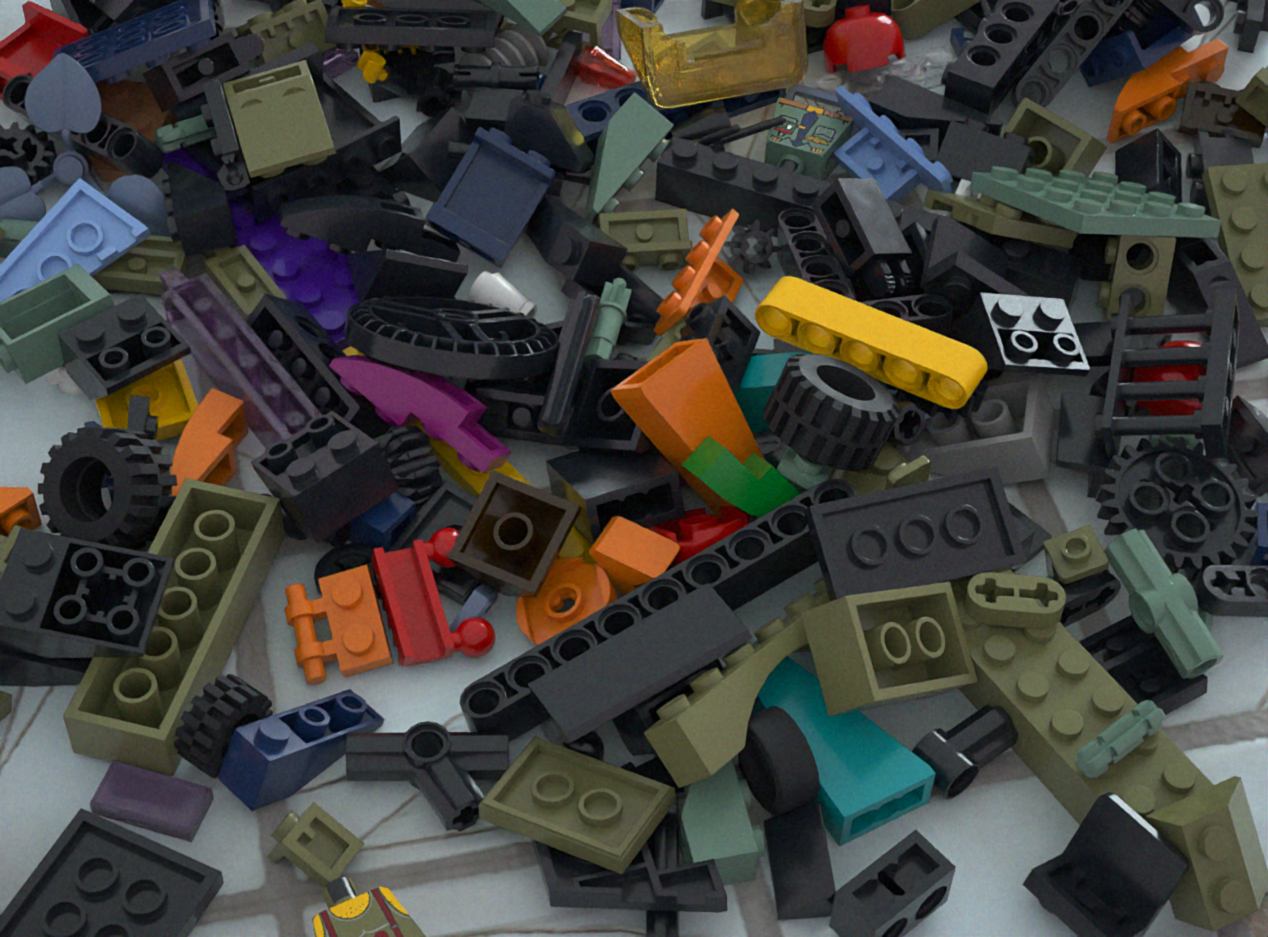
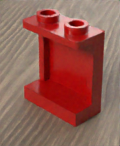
[0,1,89,100]

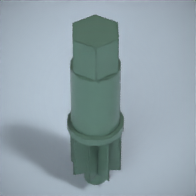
[583,278,632,368]

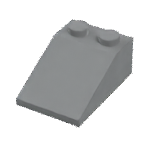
[896,373,1056,485]

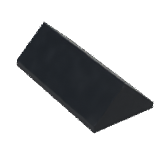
[528,583,753,743]

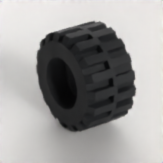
[763,353,900,471]
[38,427,177,550]

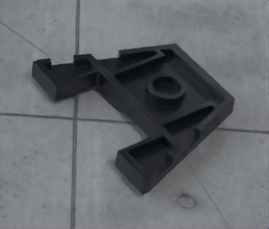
[532,754,728,913]

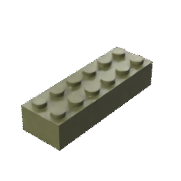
[63,478,285,777]

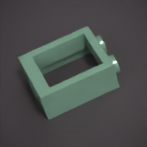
[0,264,115,384]

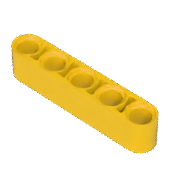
[754,276,987,409]

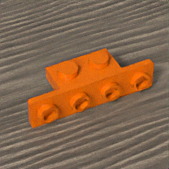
[653,208,744,337]

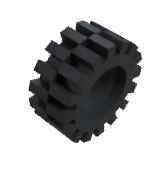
[174,674,273,779]

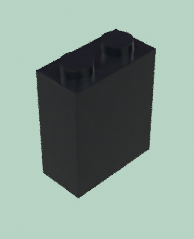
[546,448,685,544]

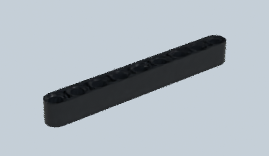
[459,479,857,742]

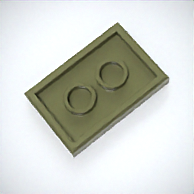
[478,736,675,874]

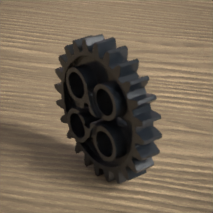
[1095,435,1259,581]

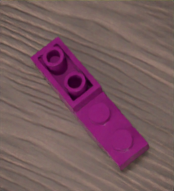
[329,355,512,473]

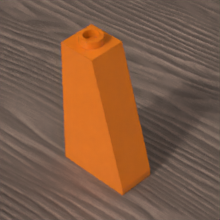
[610,338,765,518]

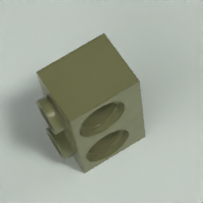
[1097,235,1176,321]

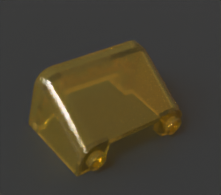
[616,0,808,108]

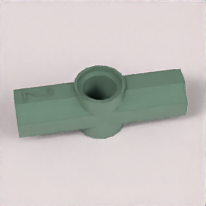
[1104,528,1225,680]

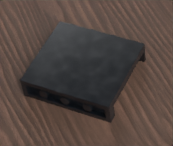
[169,42,402,223]

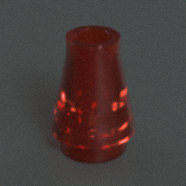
[574,45,637,90]

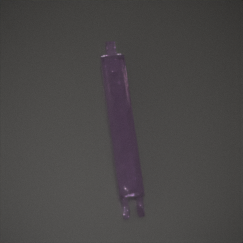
[159,267,322,449]

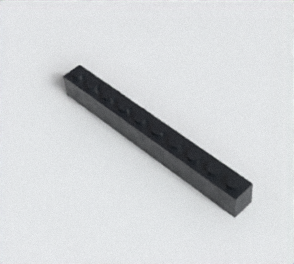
[655,136,1086,313]

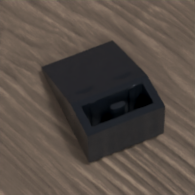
[0,528,175,658]

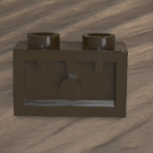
[1178,81,1266,149]

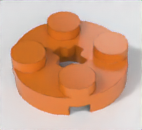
[516,556,617,646]

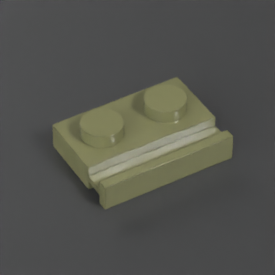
[92,235,192,296]

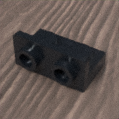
[678,295,761,397]

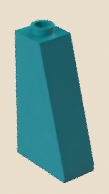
[750,656,936,847]

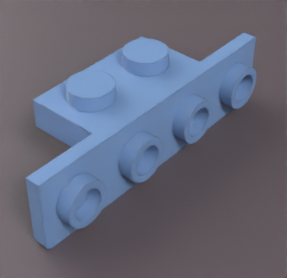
[833,85,953,202]

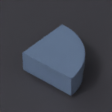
[449,583,499,632]

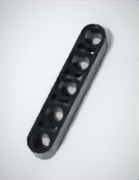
[2,74,164,179]

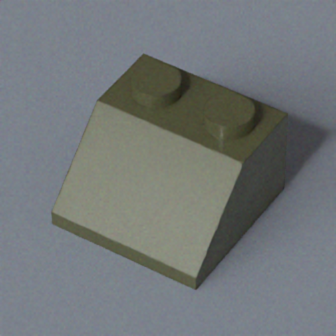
[1000,97,1107,178]
[1145,776,1268,932]

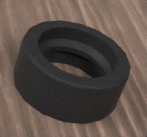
[738,705,820,816]

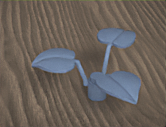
[0,53,171,240]

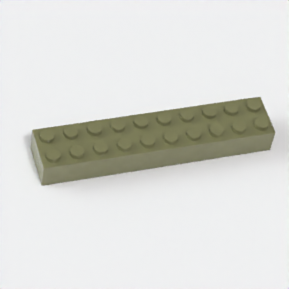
[828,441,1214,825]

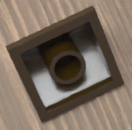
[447,470,582,597]

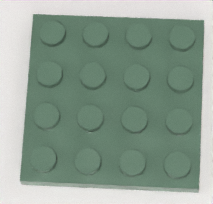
[970,166,1222,238]

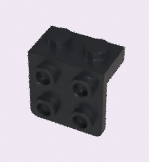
[920,214,1029,315]
[1022,792,1190,937]

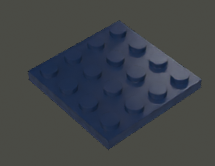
[51,0,216,84]

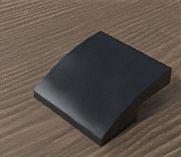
[1079,614,1208,715]

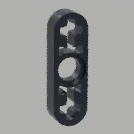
[1192,565,1268,617]

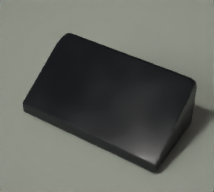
[763,802,836,920]

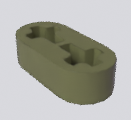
[964,572,1066,629]

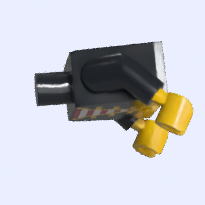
[341,0,455,103]

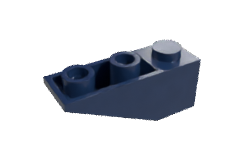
[217,689,385,811]

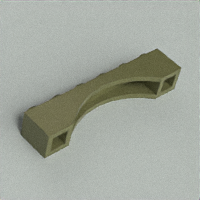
[644,577,830,788]

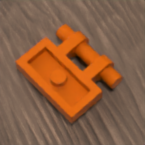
[284,564,394,685]

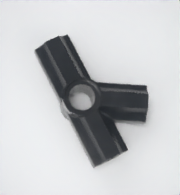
[346,721,509,832]

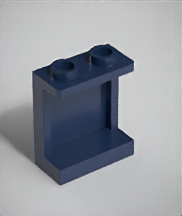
[1079,7,1203,87]
[425,127,556,269]

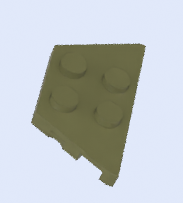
[923,189,1076,249]

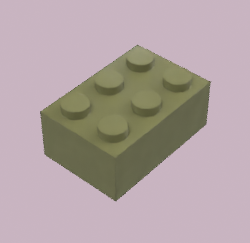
[801,582,978,717]

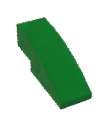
[681,436,800,518]

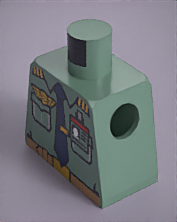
[764,97,854,181]

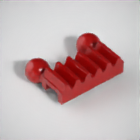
[371,528,496,667]

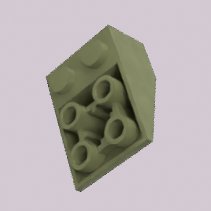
[223,60,336,178]

